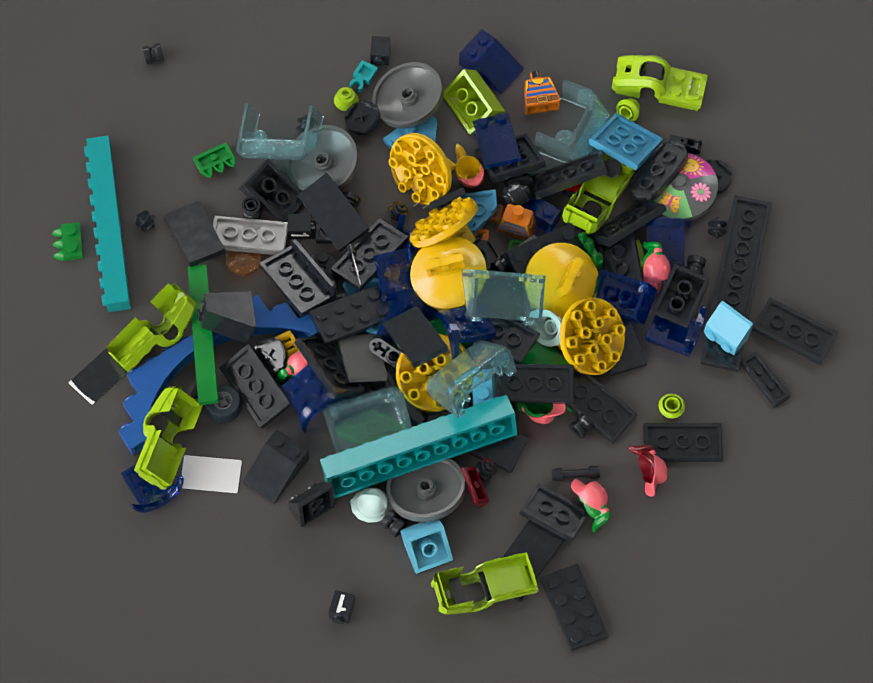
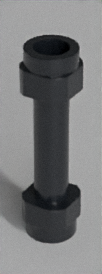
[552,466,600,481]

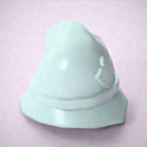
[528,309,562,347]
[350,488,393,523]

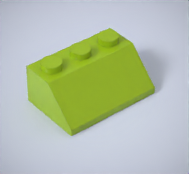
[443,69,505,135]

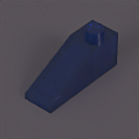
[503,196,561,233]

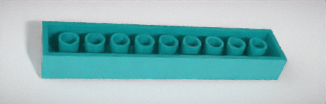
[320,395,517,499]

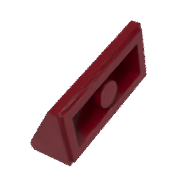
[461,467,489,508]

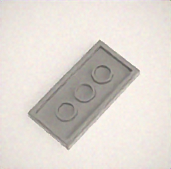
[213,216,288,255]

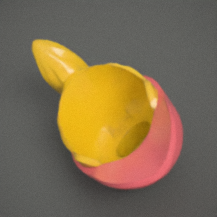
[455,144,484,188]

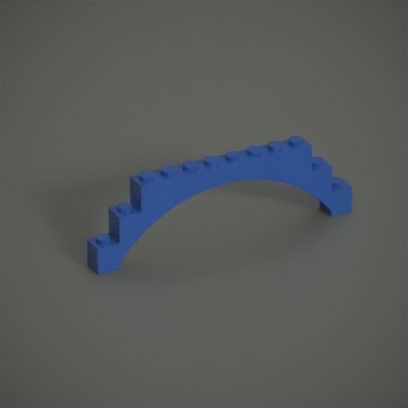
[119,295,319,456]

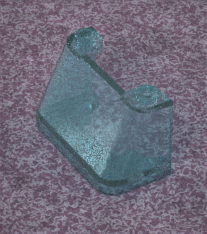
[462,269,546,325]
[426,340,517,418]
[322,387,412,454]

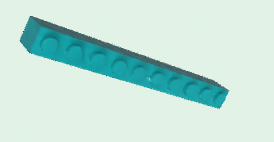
[84,136,131,312]

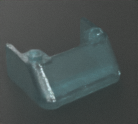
[534,79,610,163]
[236,103,323,161]

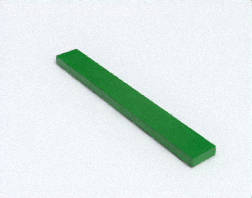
[187,265,219,406]

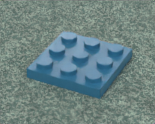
[589,113,663,171]

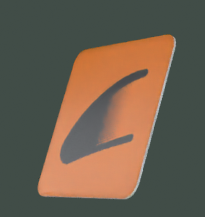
[474,229,489,241]

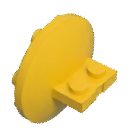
[389,133,456,205]
[410,197,478,248]
[410,236,487,310]
[525,243,599,319]
[558,297,625,375]
[396,334,473,412]

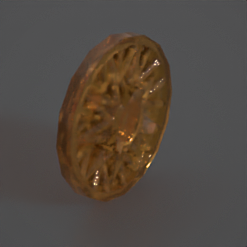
[226,251,261,276]

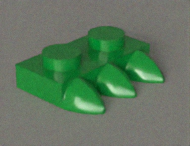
[193,142,235,178]
[52,222,83,261]
[578,232,604,272]

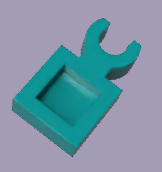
[350,60,378,93]

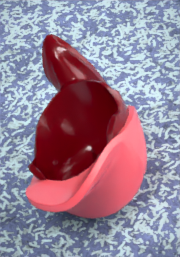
[628,445,668,497]

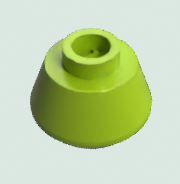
[334,87,359,111]
[616,98,640,122]
[659,393,685,419]

